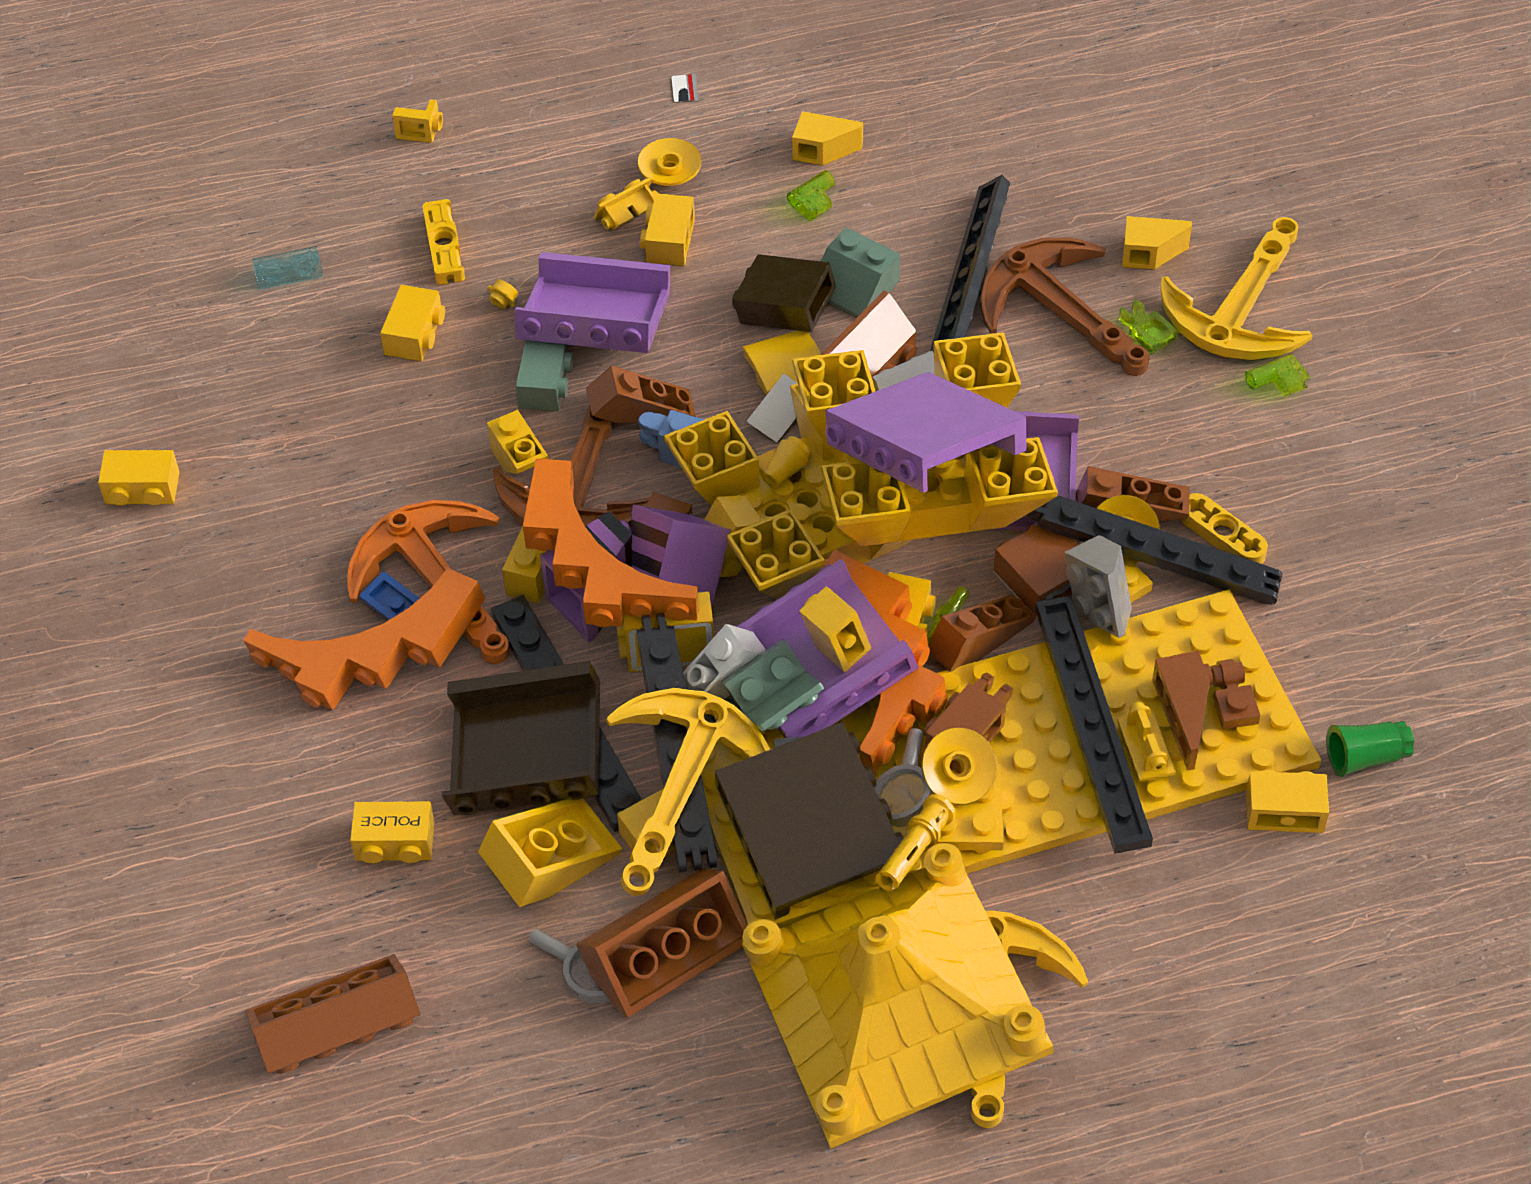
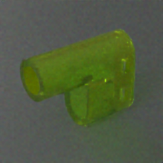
[787,170,835,221]
[1245,354,1310,397]

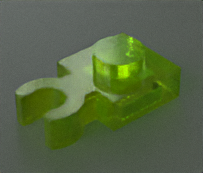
[1119,299,1178,354]

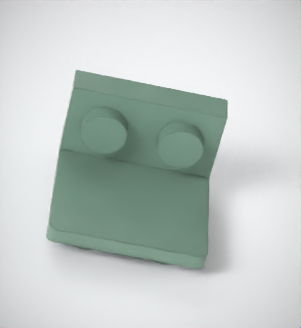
[721,639,824,731]

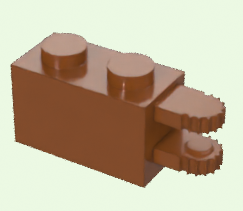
[924,672,1014,773]

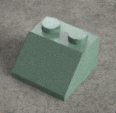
[821,227,900,318]

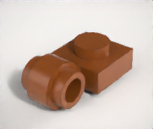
[1210,659,1261,729]

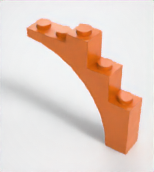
[523,458,699,627]
[816,550,948,774]
[243,568,486,710]

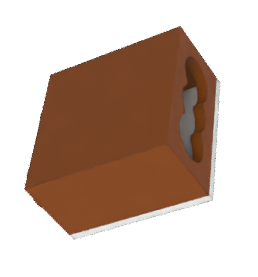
[993,523,1079,619]

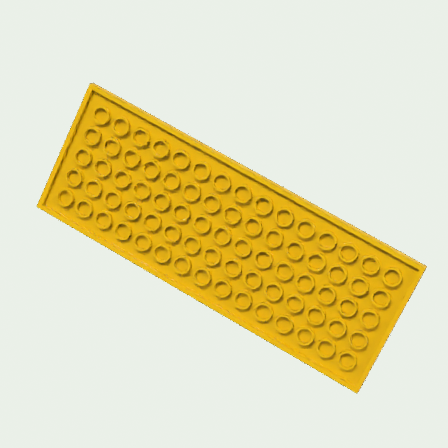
[701,590,1321,928]

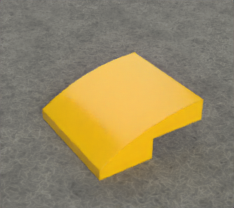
[742,331,821,395]

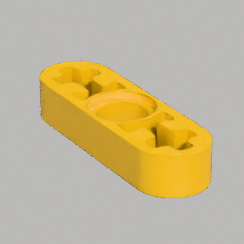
[1180,493,1268,564]

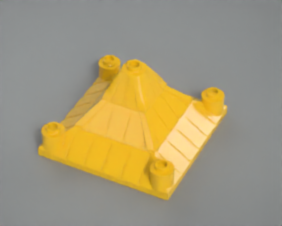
[742,843,1054,1149]

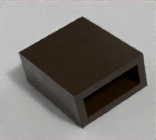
[732,254,836,332]

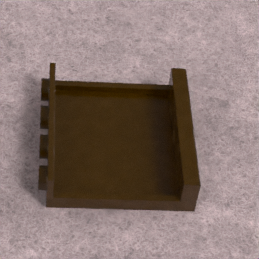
[442,661,600,815]
[715,722,904,920]

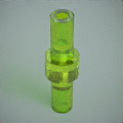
[927,586,970,644]

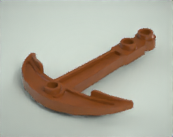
[980,237,1150,376]
[493,405,650,527]

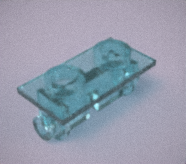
[252,246,323,290]

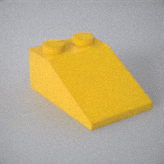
[478,799,623,907]

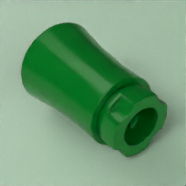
[1326,721,1414,777]

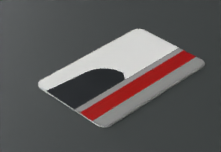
[671,74,699,102]

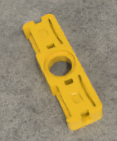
[422,199,465,285]

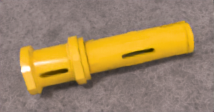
[876,794,956,891]

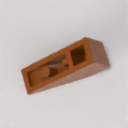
[1152,650,1213,771]

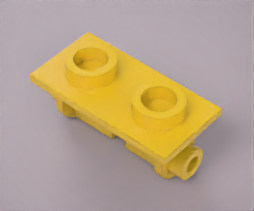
[593,176,659,230]
[1117,702,1176,781]

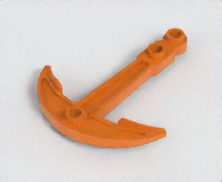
[347,500,510,664]

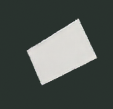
[747,374,797,443]

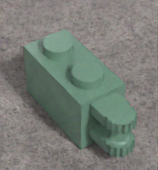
[516,340,573,411]

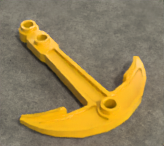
[1160,217,1313,360]
[606,688,770,896]
[971,911,1088,1128]

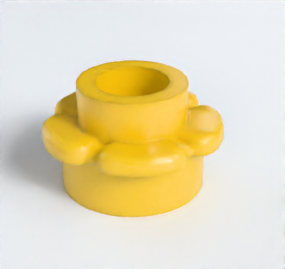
[487,279,518,309]

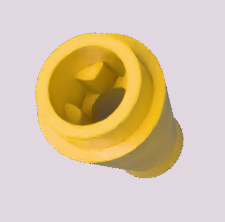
[761,436,811,488]

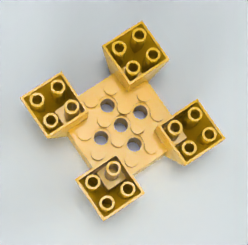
[792,332,1058,546]
[664,383,912,599]

